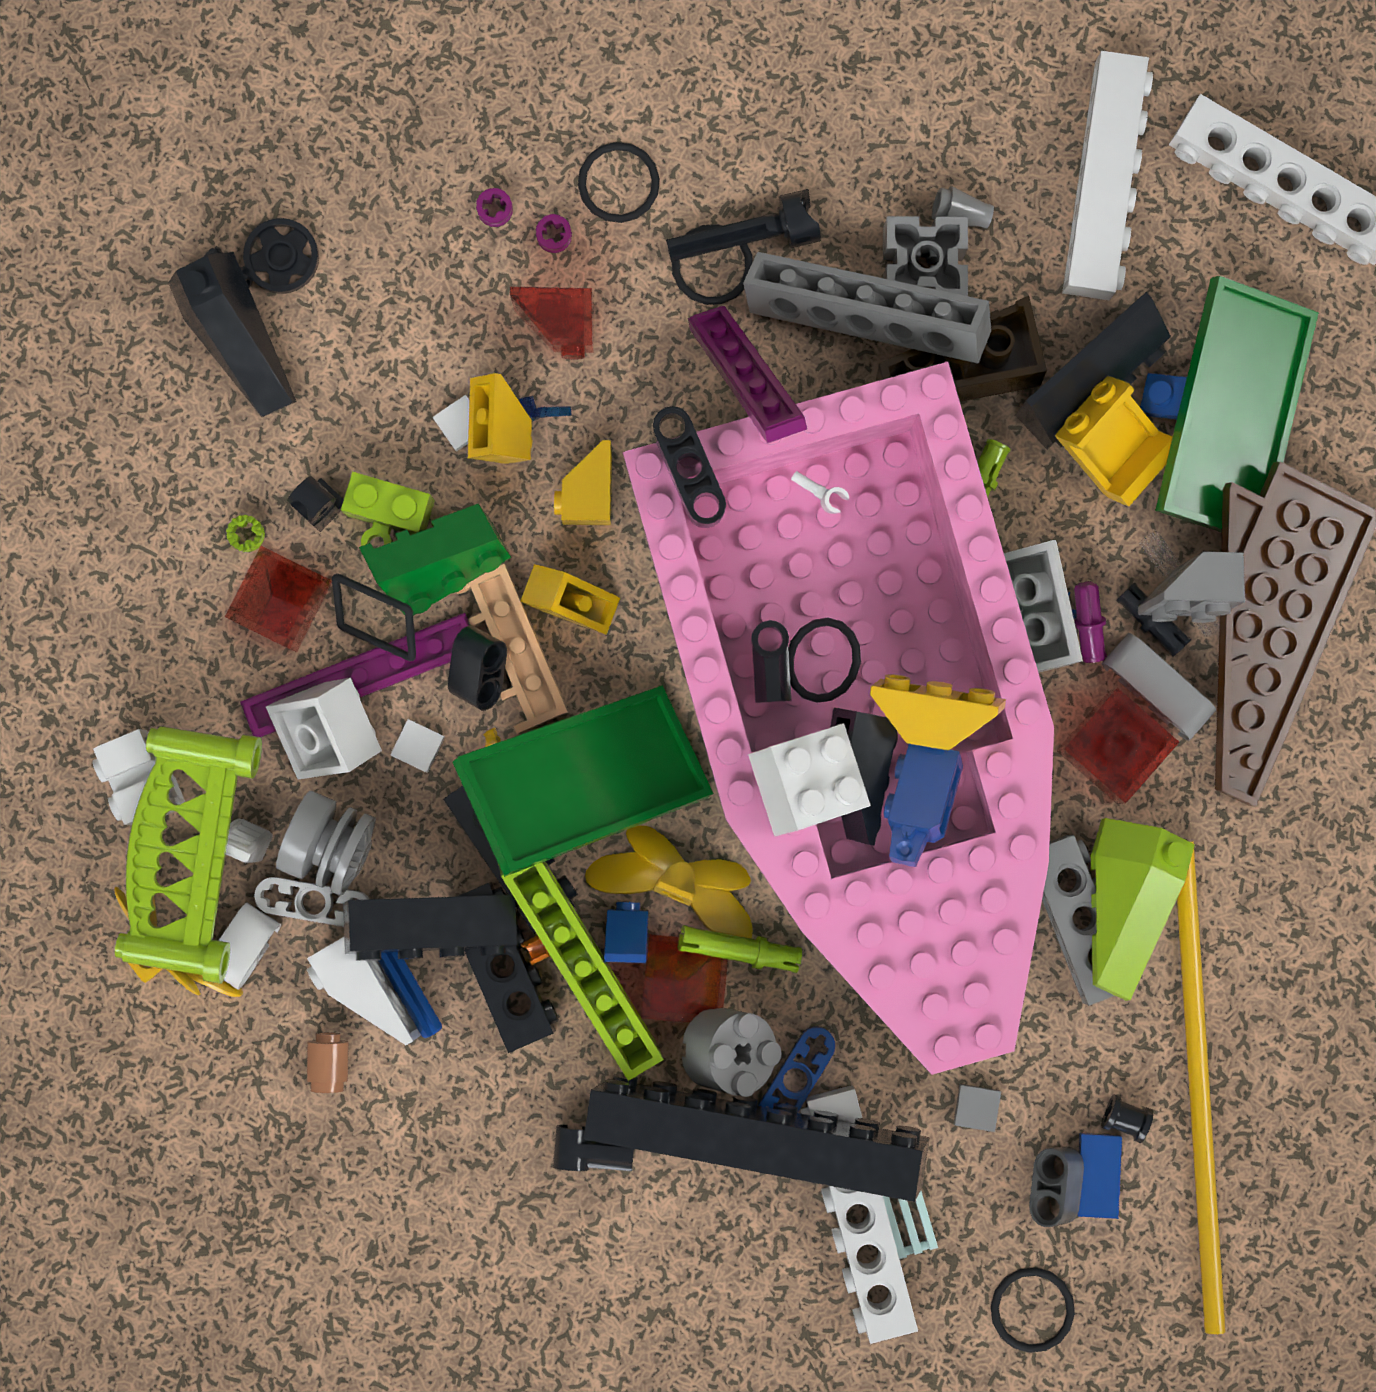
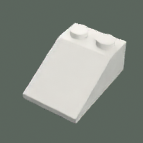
[307,937,421,1045]

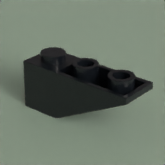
[830,708,898,846]

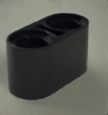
[448,625,507,711]

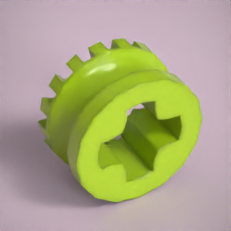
[226,515,265,552]

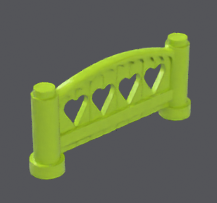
[115,726,262,984]

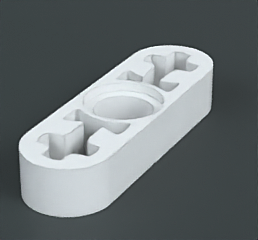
[254,877,370,927]

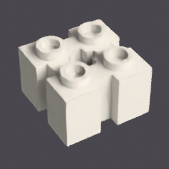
[93,729,185,825]

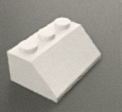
[1004,540,1083,673]

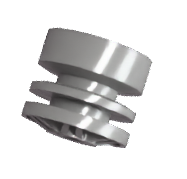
[276,791,376,896]

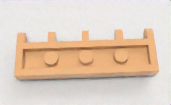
[456,564,569,734]

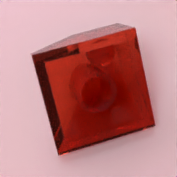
[510,287,595,360]
[225,546,332,652]
[641,934,728,1022]

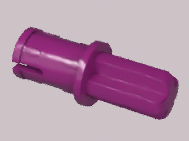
[1074,581,1107,663]

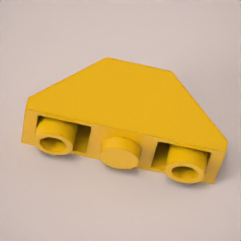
[870,674,1006,750]

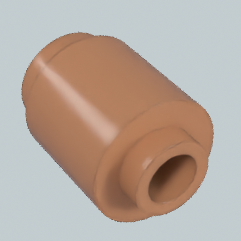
[307,1032,349,1093]

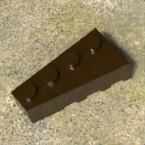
[876,295,1047,402]

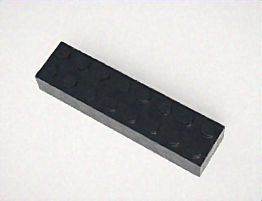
[584,1074,930,1202]

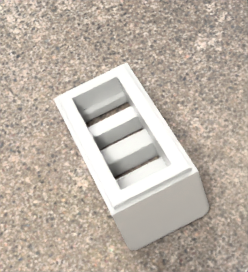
[226,819,273,863]

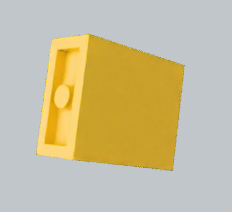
[1055,376,1173,507]

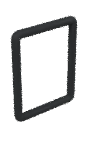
[332,574,416,661]

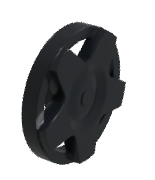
[243,218,319,294]

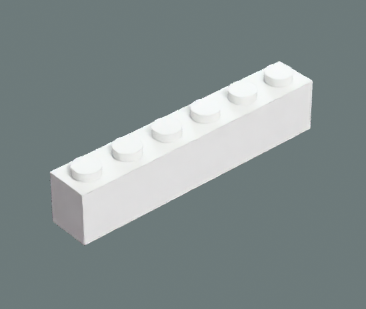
[1062,51,1153,300]

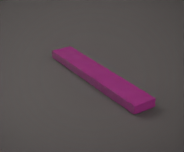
[687,305,807,443]
[240,613,470,738]

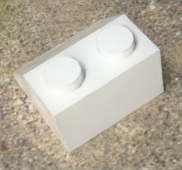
[266,677,382,779]

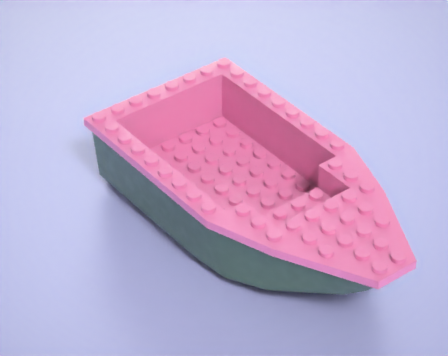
[623,362,1054,1075]

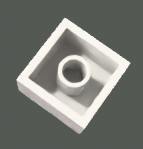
[748,723,871,837]

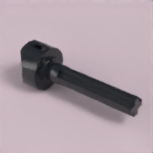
[666,189,821,262]

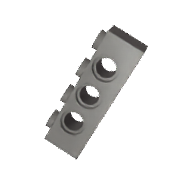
[1042,835,1115,1006]

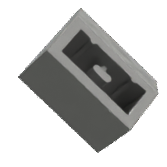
[1138,552,1245,623]

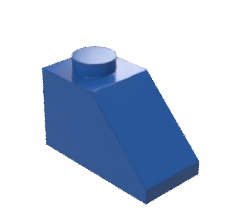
[604,902,649,963]

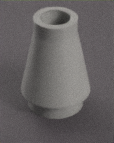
[932,186,994,229]

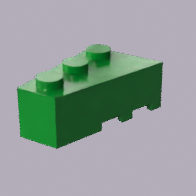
[359,503,511,616]

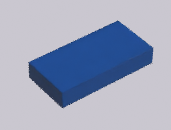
[1077,1133,1122,1219]

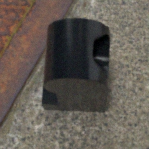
[287,476,344,532]

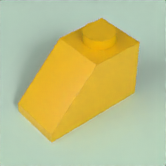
[468,373,533,464]
[554,440,612,525]
[520,564,620,635]

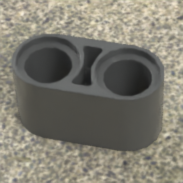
[1029,1147,1084,1227]

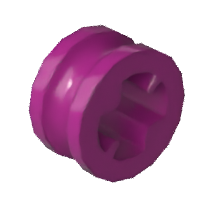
[476,188,513,227]
[536,214,572,253]

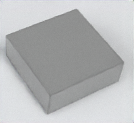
[953,1084,1001,1132]

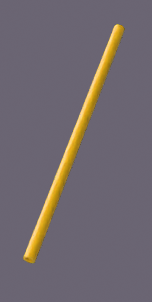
[1177,841,1226,1334]

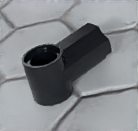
[751,620,792,703]
[553,1125,634,1171]

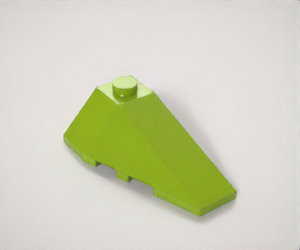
[1091,818,1195,1001]

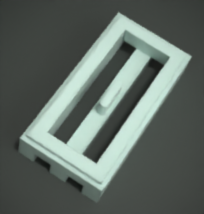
[883,1191,938,1259]

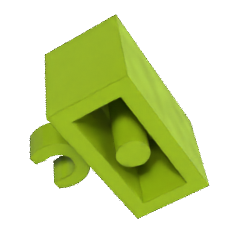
[341,471,435,546]

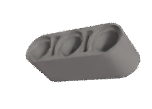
[1102,633,1216,741]

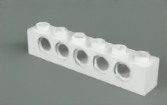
[1169,94,1376,265]
[800,1085,918,1344]

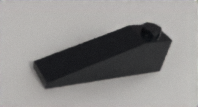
[168,252,297,417]

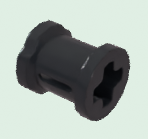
[1101,1094,1154,1143]

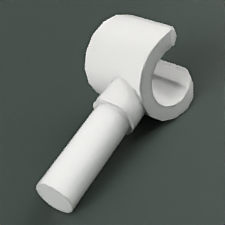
[791,471,850,514]

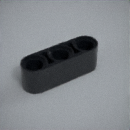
[653,406,726,528]

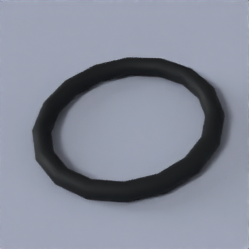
[578,142,660,223]
[672,224,753,305]
[789,617,861,703]
[990,1267,1075,1353]

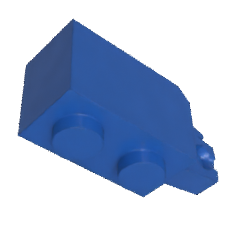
[884,744,963,867]

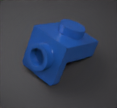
[1140,373,1187,419]

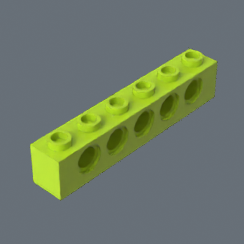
[498,862,664,1081]

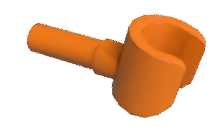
[521,935,550,965]

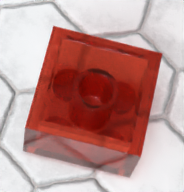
[1056,688,1179,804]

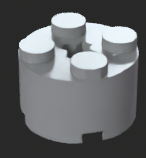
[682,1008,782,1097]

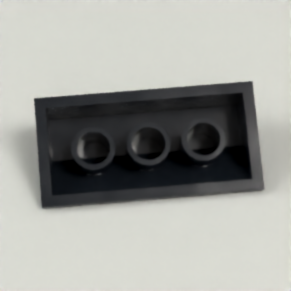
[1015,292,1171,450]

